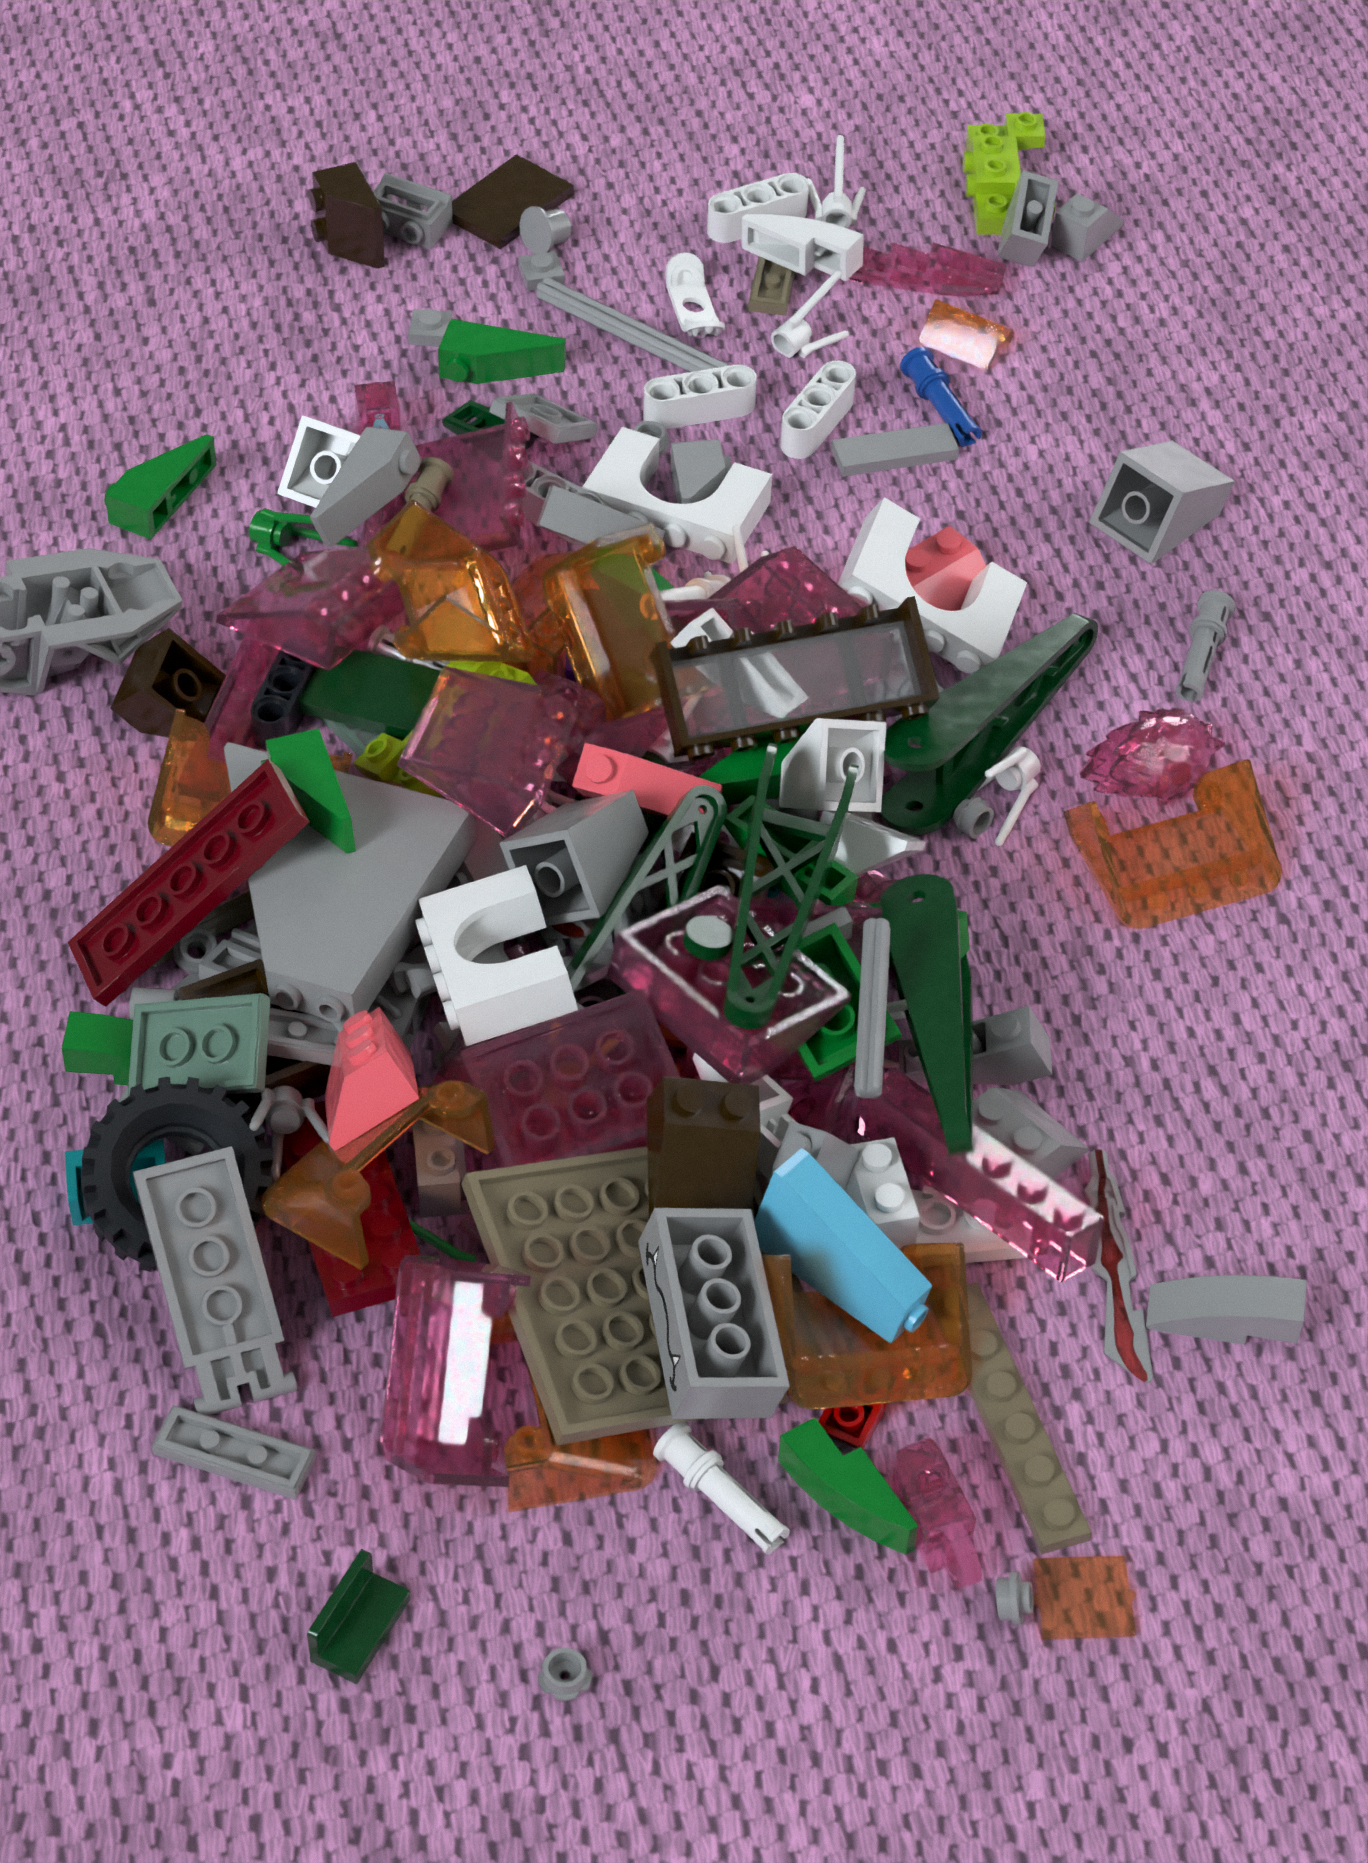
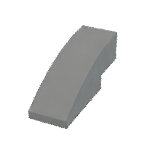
[536,485,665,568]
[1146,1275,1307,1345]

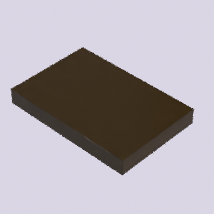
[452,154,574,249]

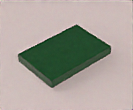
[299,643,452,739]

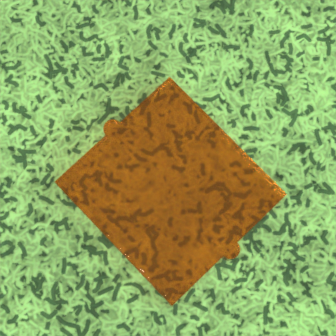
[1033,1556,1136,1640]

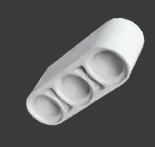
[707,173,809,243]
[780,361,856,459]
[643,365,757,429]

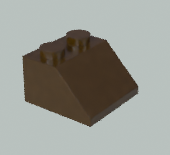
[308,162,385,269]
[110,628,232,744]

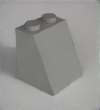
[1089,440,1235,564]
[499,790,649,926]

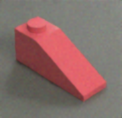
[572,743,724,825]

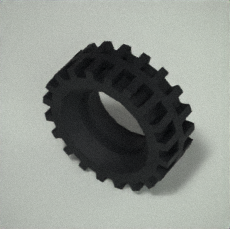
[81,1077,273,1272]

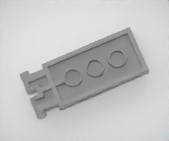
[133,1146,297,1416]

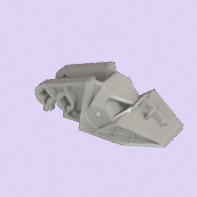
[0,548,183,695]

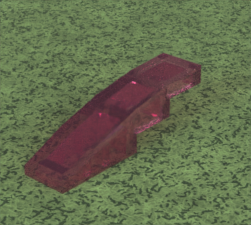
[848,242,1006,296]

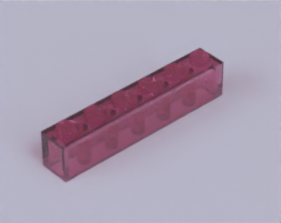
[854,1067,1104,1283]

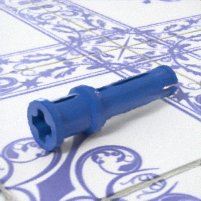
[900,347,982,447]

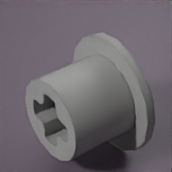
[519,206,571,254]

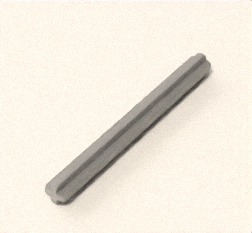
[537,277,730,372]

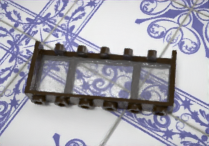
[649,596,940,761]

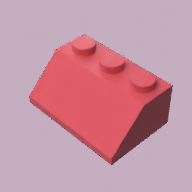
[853,525,986,615]
[324,1007,419,1152]

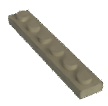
[930,1282,1092,1555]

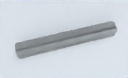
[854,918,891,1098]

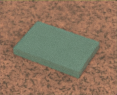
[127,993,270,1097]

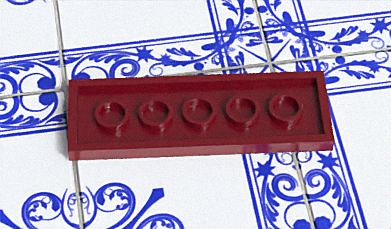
[68,759,310,1007]
[282,1101,431,1317]

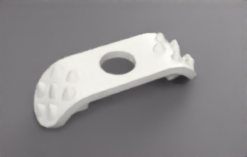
[666,252,725,337]

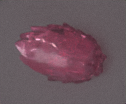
[1079,708,1225,806]

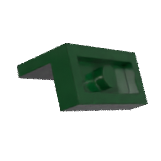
[307,1549,411,1684]

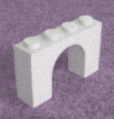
[582,427,772,564]
[834,497,1027,674]
[415,865,578,1047]

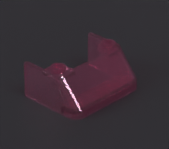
[381,1254,531,1487]

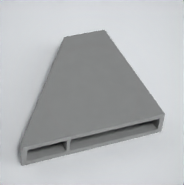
[224,742,477,1024]

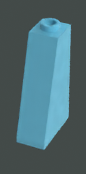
[754,1148,932,1344]

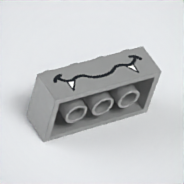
[638,1208,789,1419]

